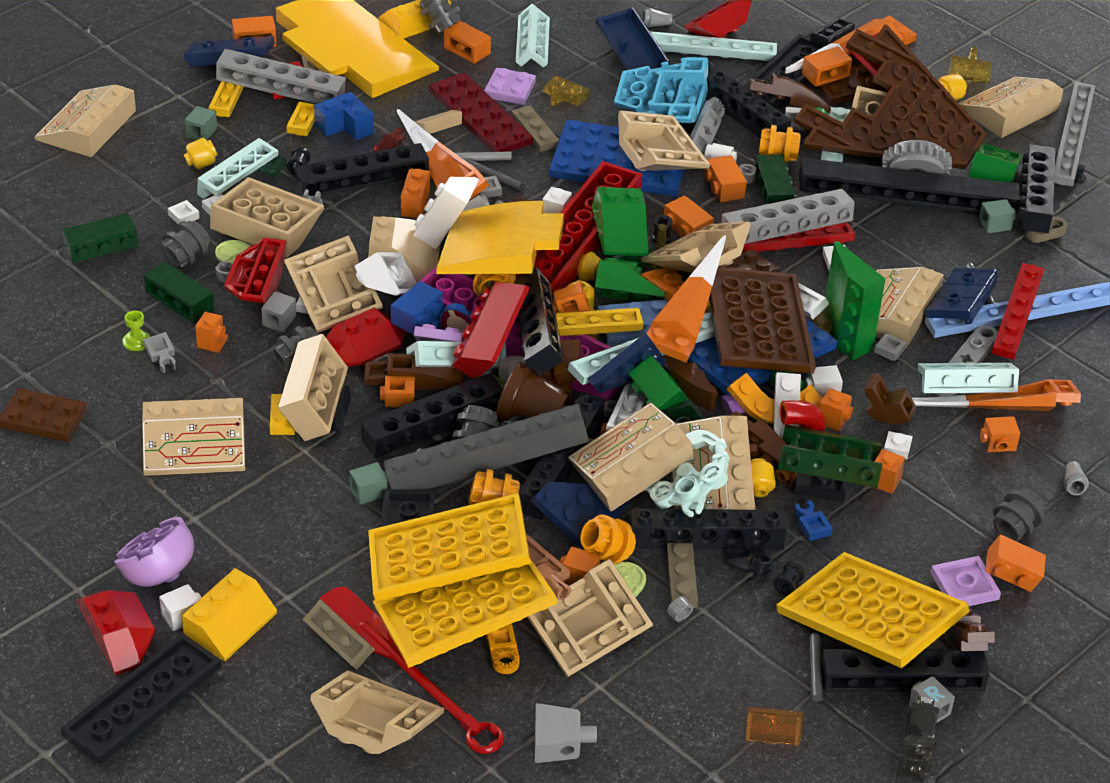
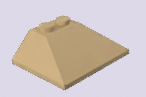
[618,111,710,171]
[368,216,441,283]
[641,221,751,273]
[284,236,383,333]
[527,559,653,678]
[310,670,445,754]

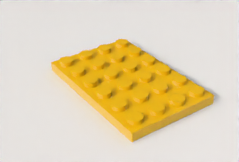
[368,493,531,602]
[777,552,969,668]
[373,558,558,668]

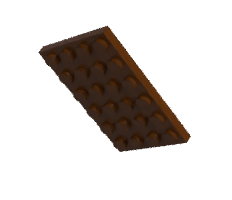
[709,267,816,374]

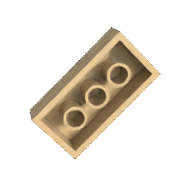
[278,334,348,441]

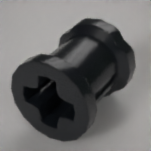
[286,147,311,175]
[652,215,673,245]
[773,561,805,596]

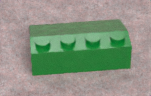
[823,241,886,361]

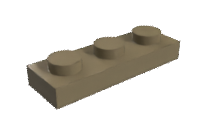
[511,106,559,152]
[666,543,698,608]
[302,599,375,669]

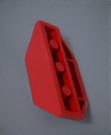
[684,0,752,38]
[224,237,287,305]
[326,307,407,367]
[76,590,155,676]

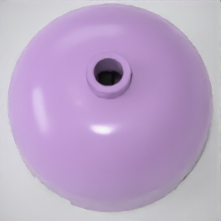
[114,517,194,587]

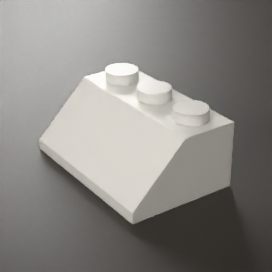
[413,177,479,249]
[355,252,417,296]

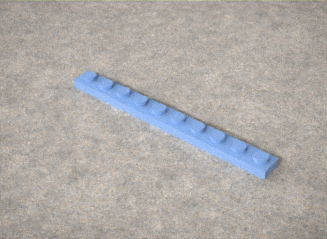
[925,282,1110,338]

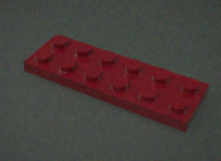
[429,72,533,152]

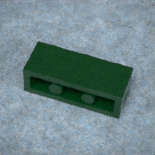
[755,154,797,205]
[62,213,138,263]
[144,262,214,324]

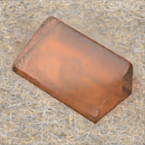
[745,707,804,745]

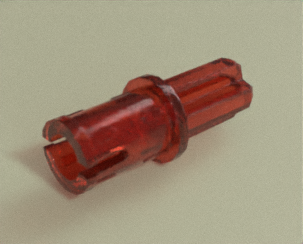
[372,127,407,152]

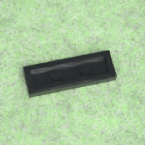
[810,17,855,46]

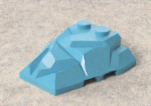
[614,57,708,123]

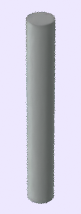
[455,152,512,161]

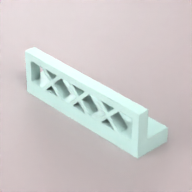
[516,4,550,68]
[197,138,278,199]
[406,341,507,368]
[918,363,1019,393]

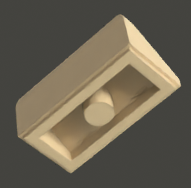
[414,110,462,134]

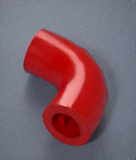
[779,400,826,432]

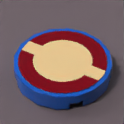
[439,303,472,333]

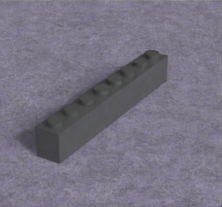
[384,404,589,490]

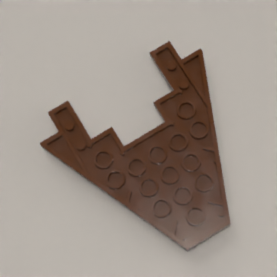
[794,24,987,169]

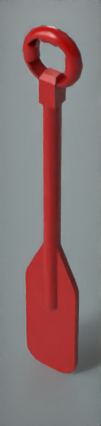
[319,587,504,754]

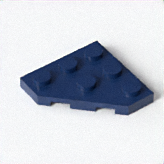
[588,333,667,393]
[531,482,630,550]

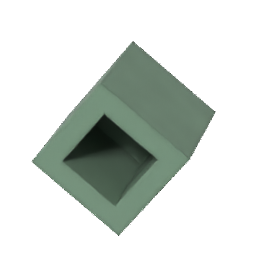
[185,106,217,140]
[979,199,1016,233]
[349,462,390,505]

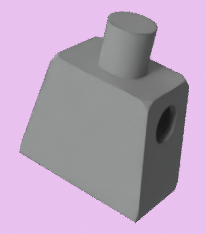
[535,703,597,763]

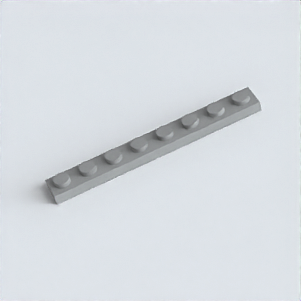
[1054,82,1095,186]

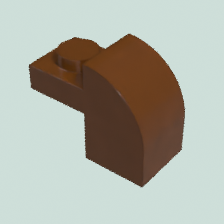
[533,339,583,386]
[864,373,916,425]

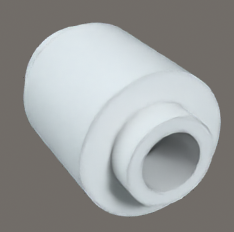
[704,143,737,162]

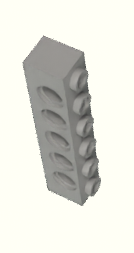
[216,49,346,104]
[721,189,854,244]

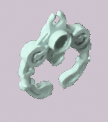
[645,430,730,517]

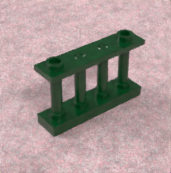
[778,425,882,488]

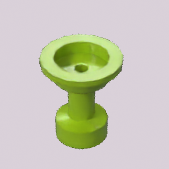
[122,311,150,351]

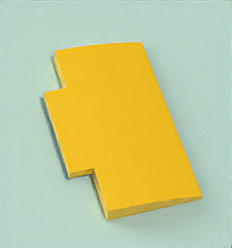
[276,0,439,98]
[436,201,564,274]

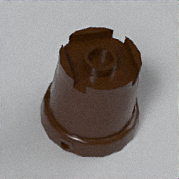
[496,362,572,423]

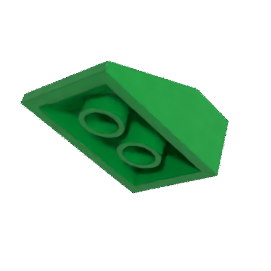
[968,143,1023,183]
[592,187,648,256]
[595,258,666,302]
[628,355,698,416]

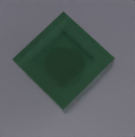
[257,152,286,177]

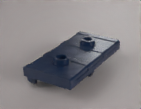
[595,7,670,70]
[184,36,275,67]
[925,268,998,324]

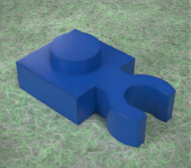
[794,500,833,541]

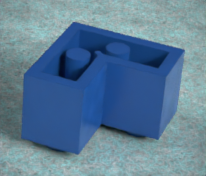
[314,92,374,141]
[391,281,444,335]

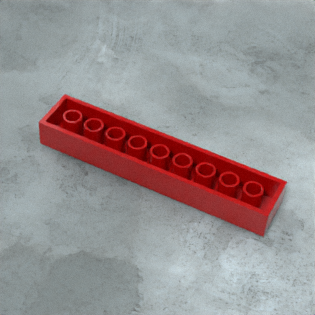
[516,161,643,299]

